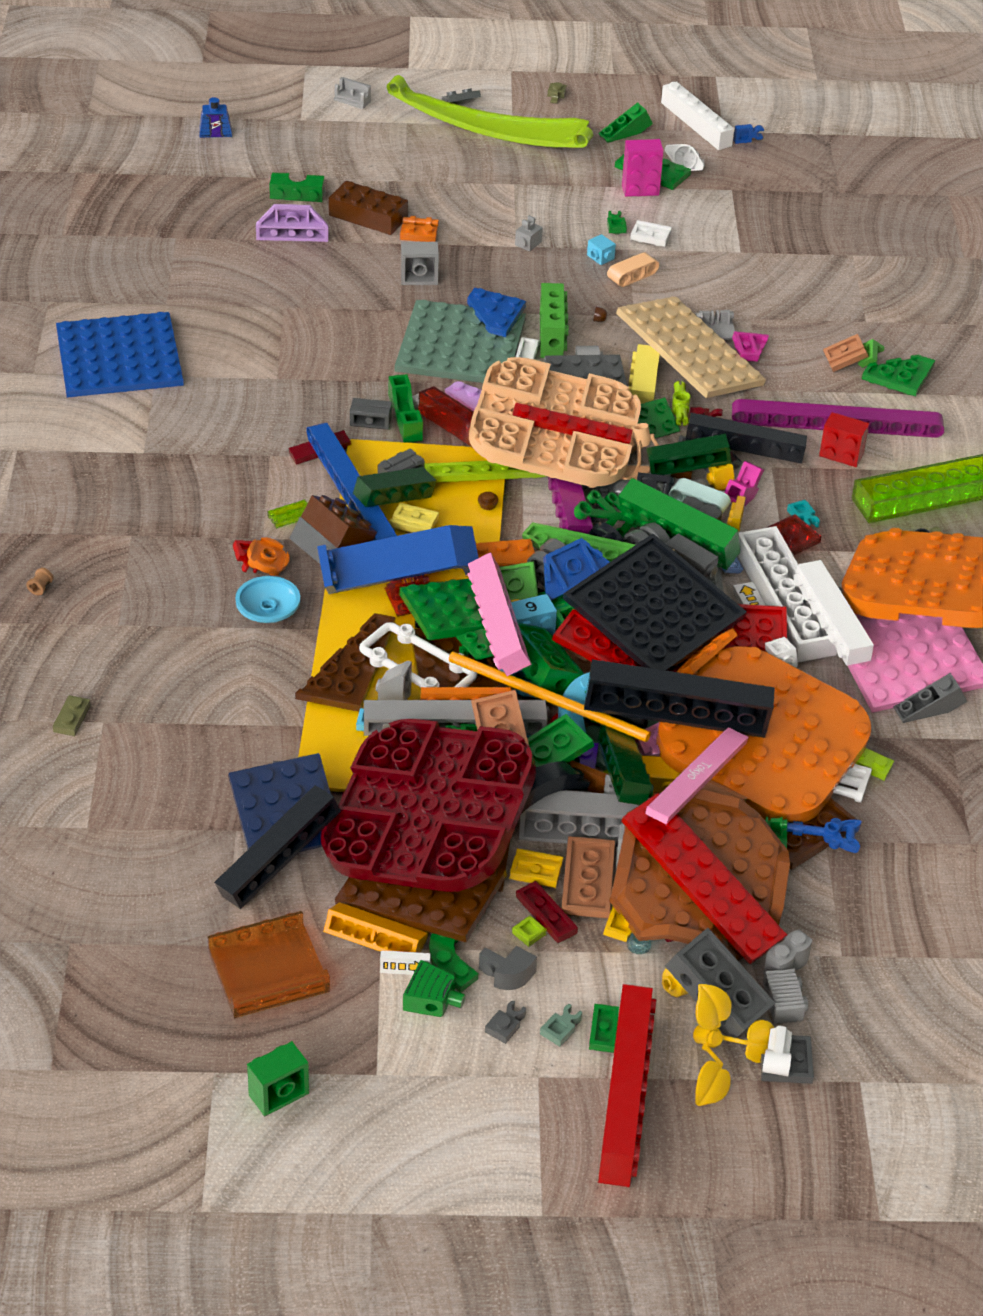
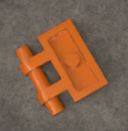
[400,216,439,242]

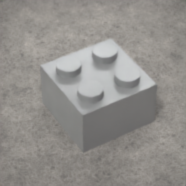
[401,242,439,285]

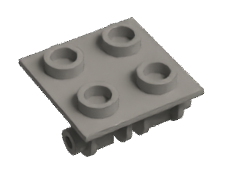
[696,310,735,340]

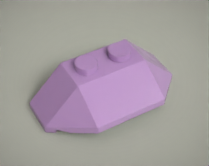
[256,204,328,242]

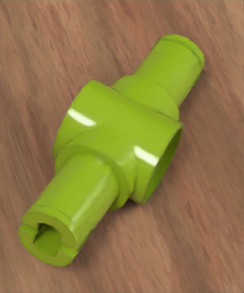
[671,381,691,426]

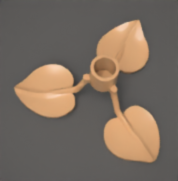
[620,423,659,480]

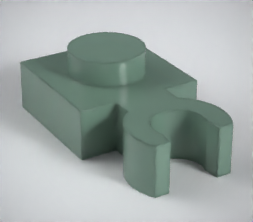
[540,1004,582,1047]

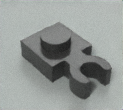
[485,1001,526,1044]

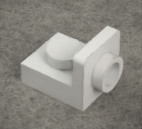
[765,637,798,668]

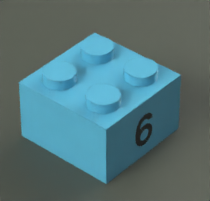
[511,594,557,636]

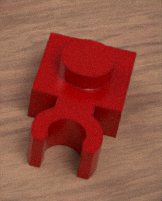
[232,540,258,573]

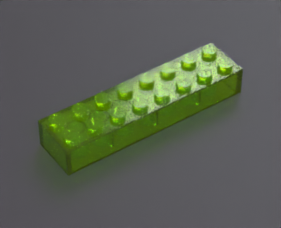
[851,454,983,523]

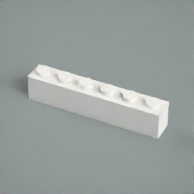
[661,81,734,150]
[794,560,874,666]

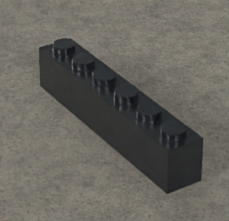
[685,413,807,464]
[214,785,341,909]

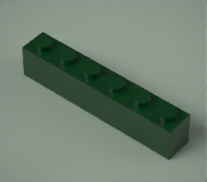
[597,724,654,805]

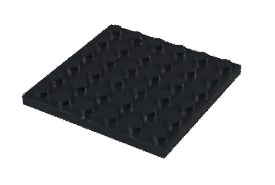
[563,534,747,671]

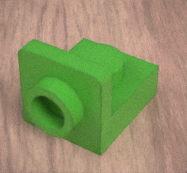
[858,339,884,368]

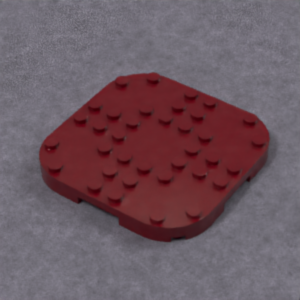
[321,719,536,892]

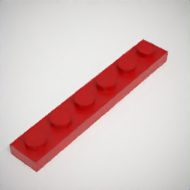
[512,403,633,445]

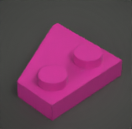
[732,331,769,362]

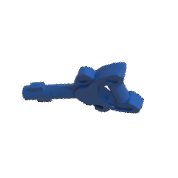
[787,818,862,853]

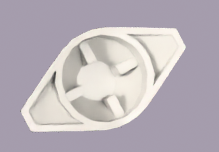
[664,144,705,171]

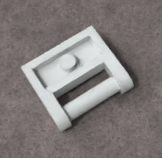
[833,764,872,803]

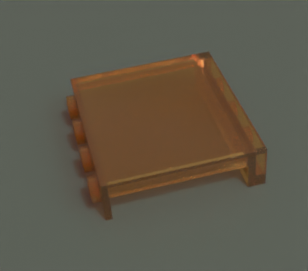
[207,911,330,1019]

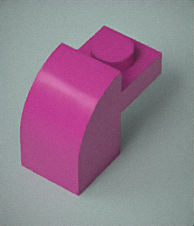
[724,461,764,506]

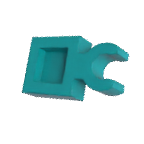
[787,500,820,531]

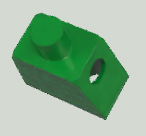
[403,960,466,1017]

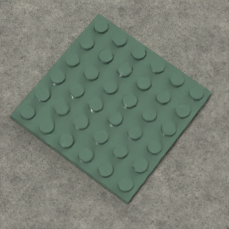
[395,300,526,383]

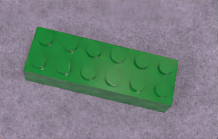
[618,478,740,570]

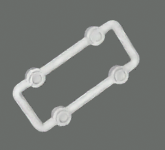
[359,622,478,687]

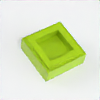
[512,915,547,947]

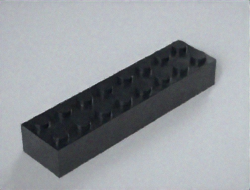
[584,659,775,738]

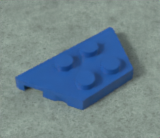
[543,538,610,601]

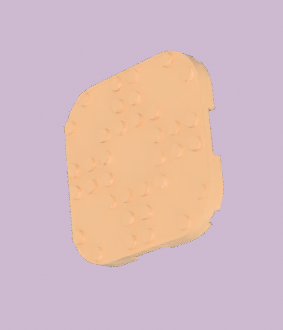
[469,357,641,488]

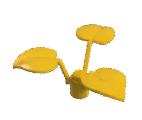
[693,984,775,1106]

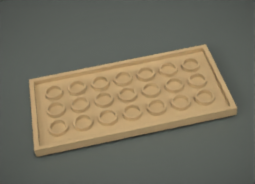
[616,296,766,398]

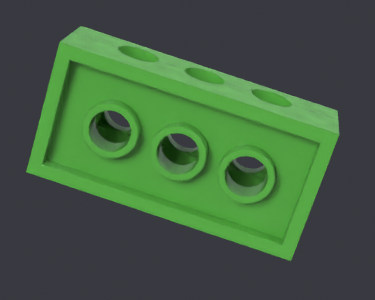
[539,283,569,358]

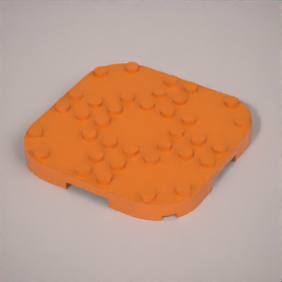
[842,528,983,628]
[656,647,871,823]

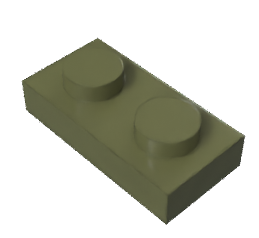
[53,695,91,737]

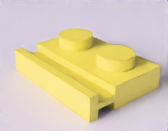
[390,503,439,533]

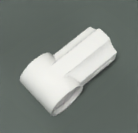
[762,1026,792,1077]

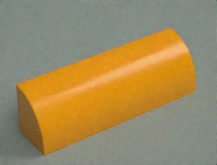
[323,902,428,953]

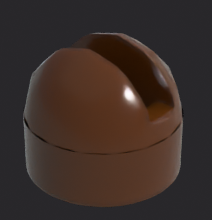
[593,307,607,322]

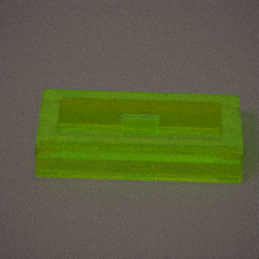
[267,499,307,529]

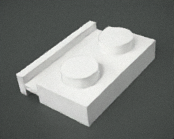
[630,220,672,246]

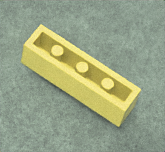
[628,344,660,404]

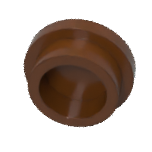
[478,492,498,510]

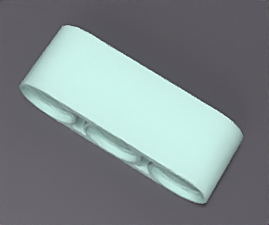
[669,478,731,515]

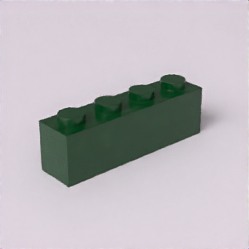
[646,434,731,475]
[353,467,437,507]

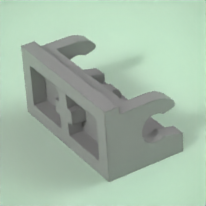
[334,77,371,109]

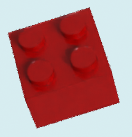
[819,412,869,467]

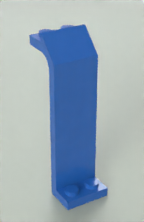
[317,525,478,594]

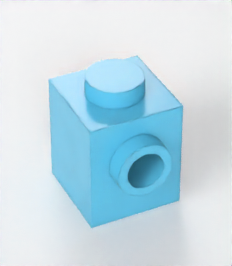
[587,234,616,265]

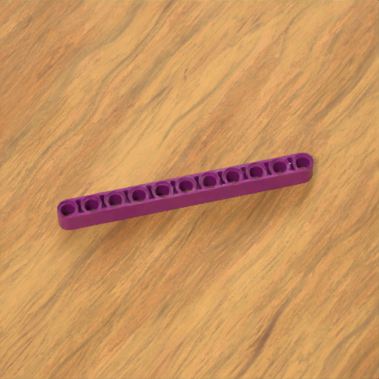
[732,399,944,438]

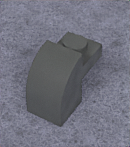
[479,946,537,990]

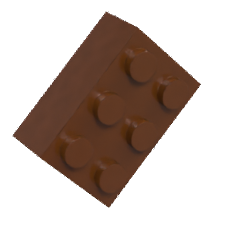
[301,495,377,548]

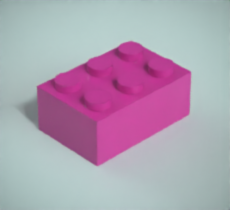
[622,139,664,197]

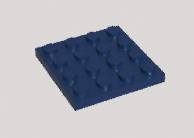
[228,753,331,852]

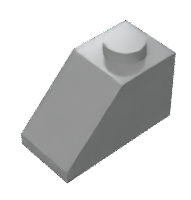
[376,661,412,700]

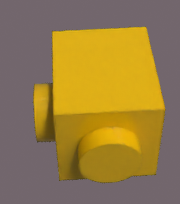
[706,464,735,491]

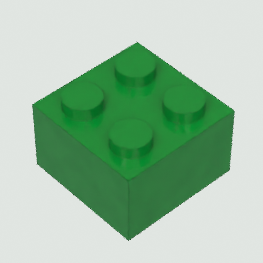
[247,1041,309,1117]

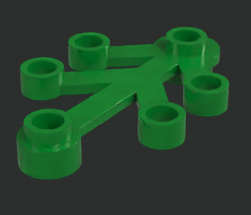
[574,490,639,537]

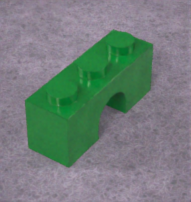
[269,172,325,202]

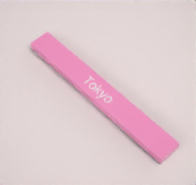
[645,727,748,824]

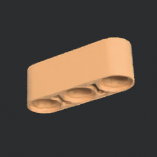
[607,252,659,287]

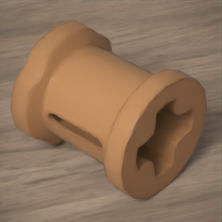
[26,567,54,596]

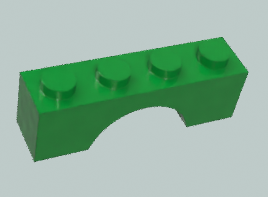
[388,374,423,443]

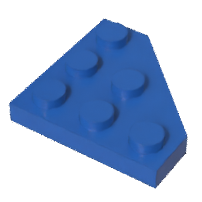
[467,287,526,337]

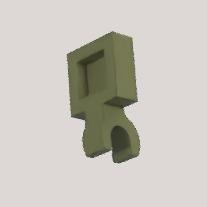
[548,82,567,103]

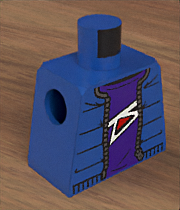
[199,97,232,138]

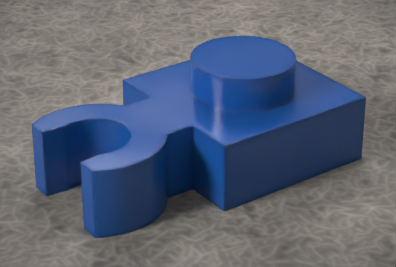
[733,124,764,144]

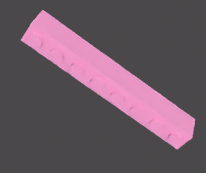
[467,552,531,676]

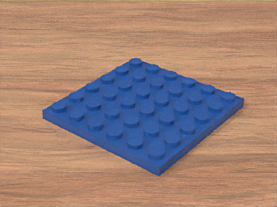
[56,312,184,398]

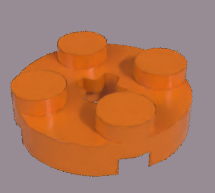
[247,537,290,576]

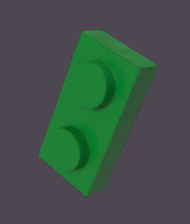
[589,1003,619,1053]

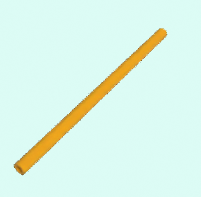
[449,651,651,742]

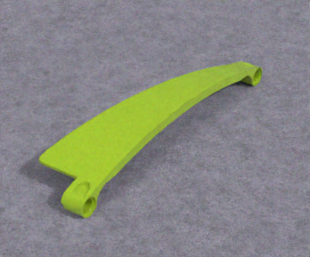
[386,75,594,148]

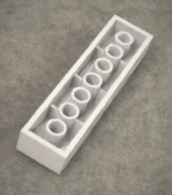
[738,526,837,663]

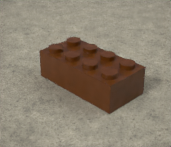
[329,181,408,235]

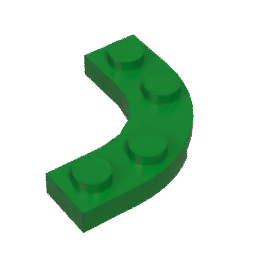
[429,924,479,993]

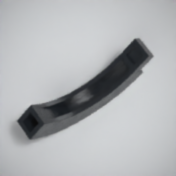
[521,761,591,814]

